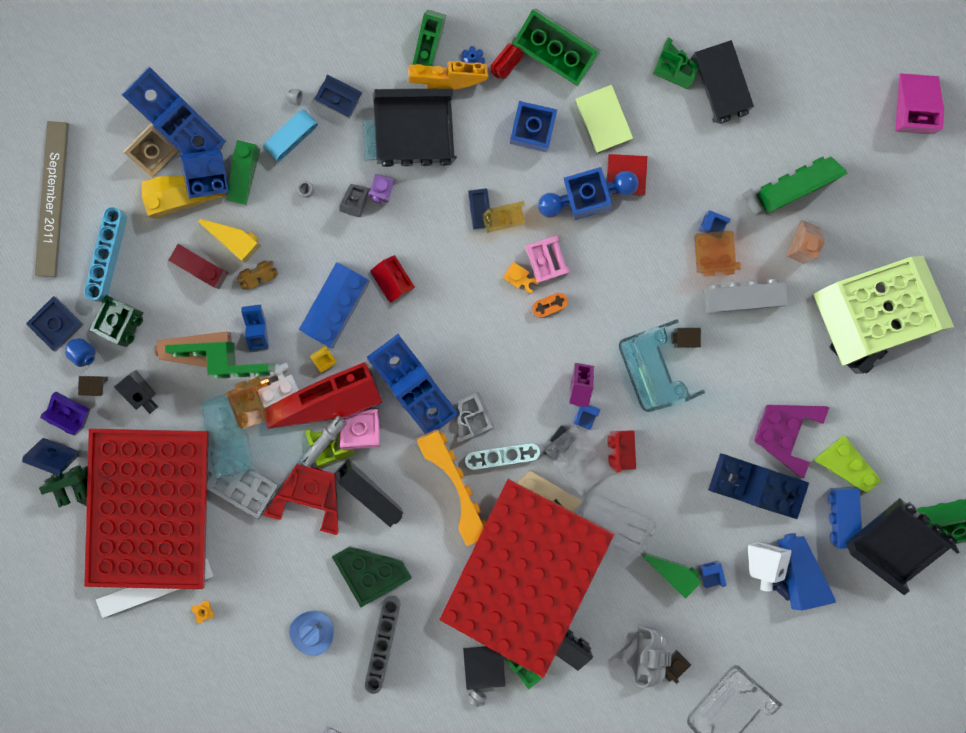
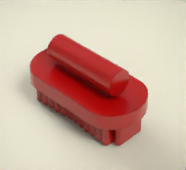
[490,43,524,79]

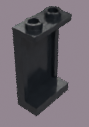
[691,40,754,124]

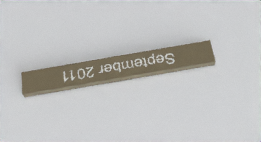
[35,121,69,277]

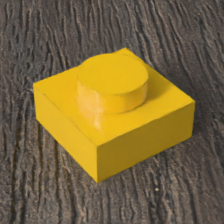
[310,345,337,373]

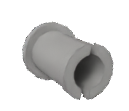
[742,188,764,215]

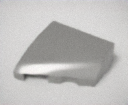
[457,392,494,443]

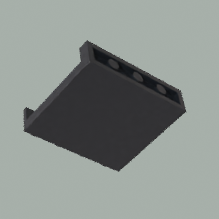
[373,88,457,167]
[846,498,960,595]

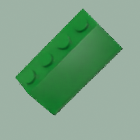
[513,9,601,87]
[757,156,848,214]
[917,499,966,543]

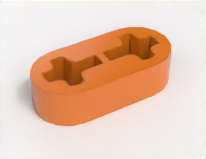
[532,293,568,318]

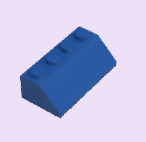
[299,262,370,348]

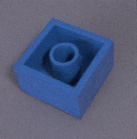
[510,101,557,152]

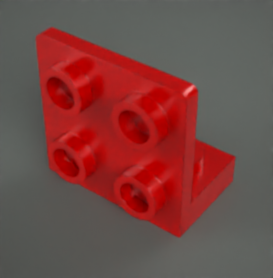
[607,430,636,473]

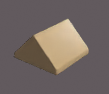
[123,124,179,177]

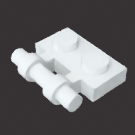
[251,362,299,408]

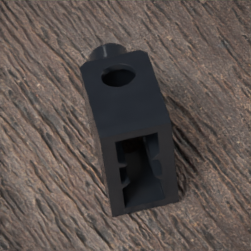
[114,370,159,414]

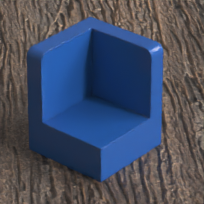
[698,210,731,239]
[572,405,601,430]
[698,561,727,588]

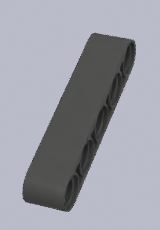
[365,596,401,694]

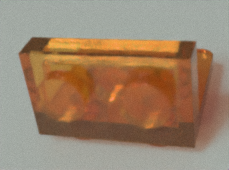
[694,230,741,277]
[226,377,271,429]

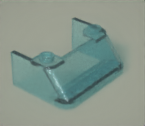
[619,319,705,412]

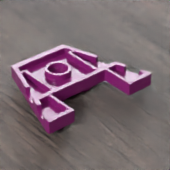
[754,405,829,478]

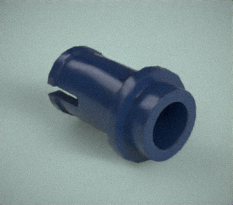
[772,580,790,601]

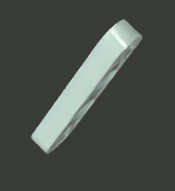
[465,443,540,470]

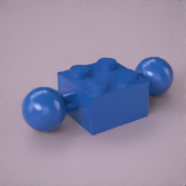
[538,167,639,220]

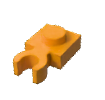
[503,262,539,294]

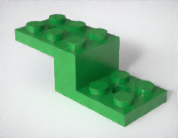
[165,342,275,379]

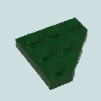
[332,546,412,607]

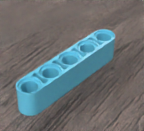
[84,207,127,302]

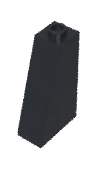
[335,459,403,527]

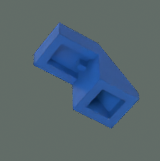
[241,304,269,351]

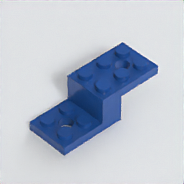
[121,66,226,154]
[367,334,459,434]

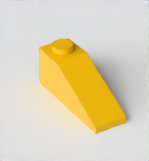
[198,219,261,263]

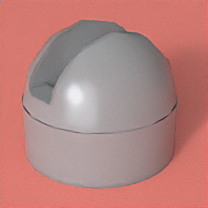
[286,89,303,105]
[297,181,315,198]

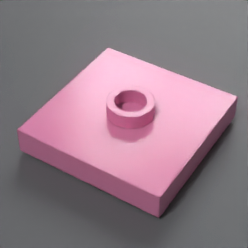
[340,409,380,450]

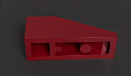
[168,244,229,289]

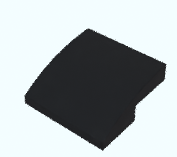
[463,646,506,690]

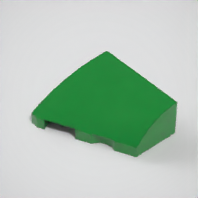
[653,37,698,90]

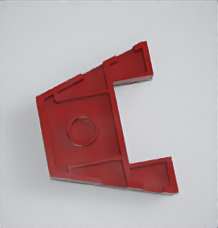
[264,463,339,535]

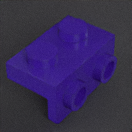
[40,392,90,435]

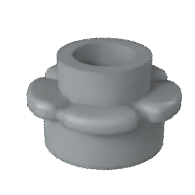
[468,689,487,707]

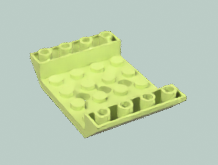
[813,256,954,366]

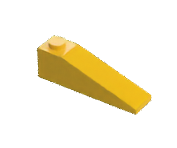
[142,176,228,219]

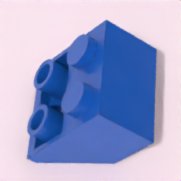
[180,149,229,199]

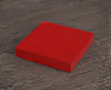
[607,154,648,196]

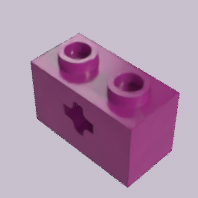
[569,363,594,407]

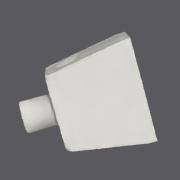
[748,542,791,591]

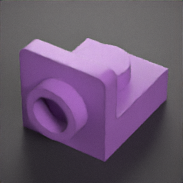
[368,174,395,204]

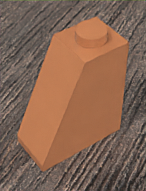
[786,221,825,264]

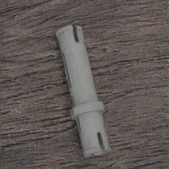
[300,416,347,468]

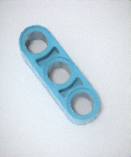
[263,109,318,162]

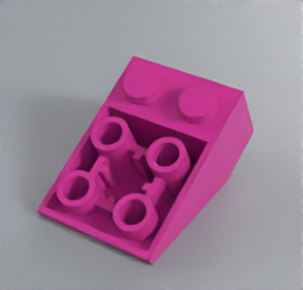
[895,73,944,134]

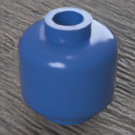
[65,338,96,367]

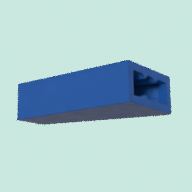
[777,533,836,611]

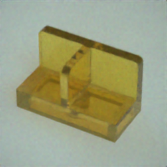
[482,201,525,233]

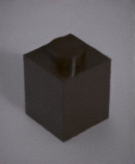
[671,328,701,348]

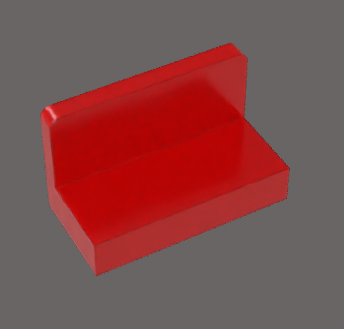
[370,255,415,303]

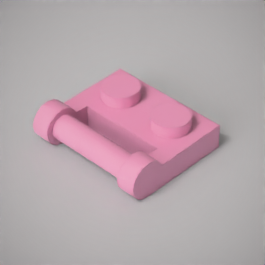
[525,236,570,283]

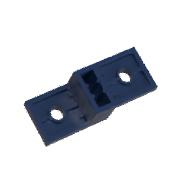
[708,453,809,519]

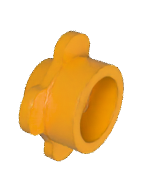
[192,600,214,623]

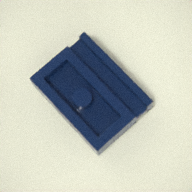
[314,74,362,119]

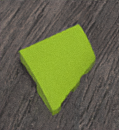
[305,430,355,468]

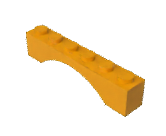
[416,429,486,547]

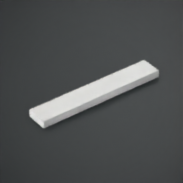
[96,558,214,618]

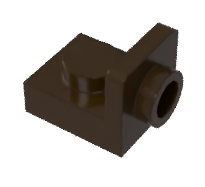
[665,649,691,684]

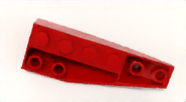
[261,362,383,429]

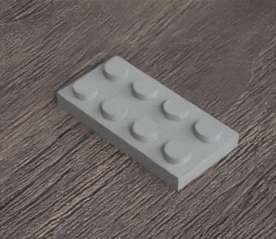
[207,445,279,519]

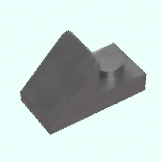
[339,184,369,217]

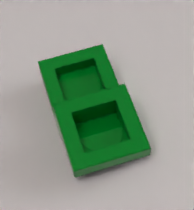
[504,657,543,689]

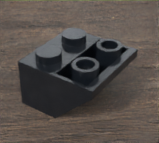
[556,629,594,671]

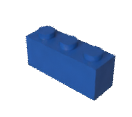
[828,487,862,549]

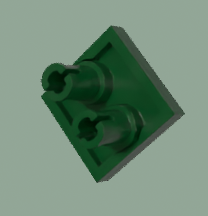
[39,465,88,507]

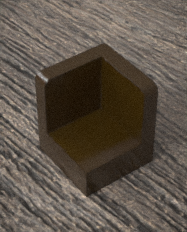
[78,376,108,396]

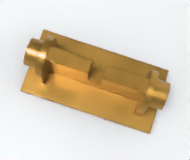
[237,260,278,290]

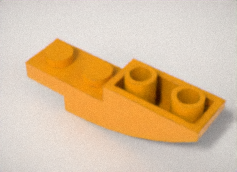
[408,61,488,90]

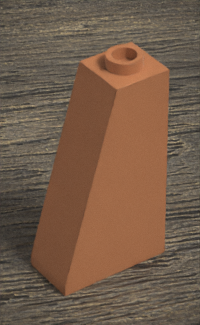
[155,331,232,367]

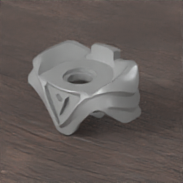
[623,627,671,688]

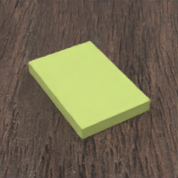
[575,85,633,154]

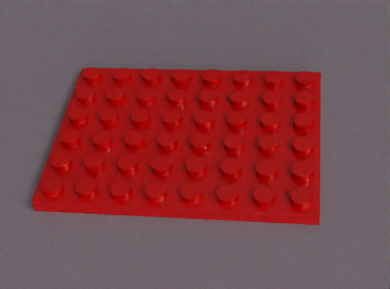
[84,428,209,589]
[439,479,615,678]

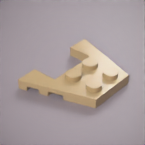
[516,470,583,511]

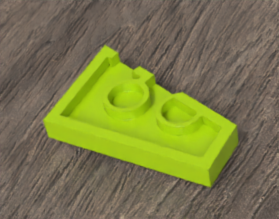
[813,436,882,493]

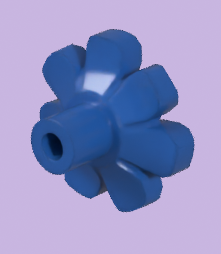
[460,46,485,64]

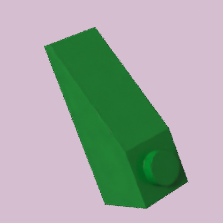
[412,10,446,66]
[227,140,261,205]
[641,552,702,599]

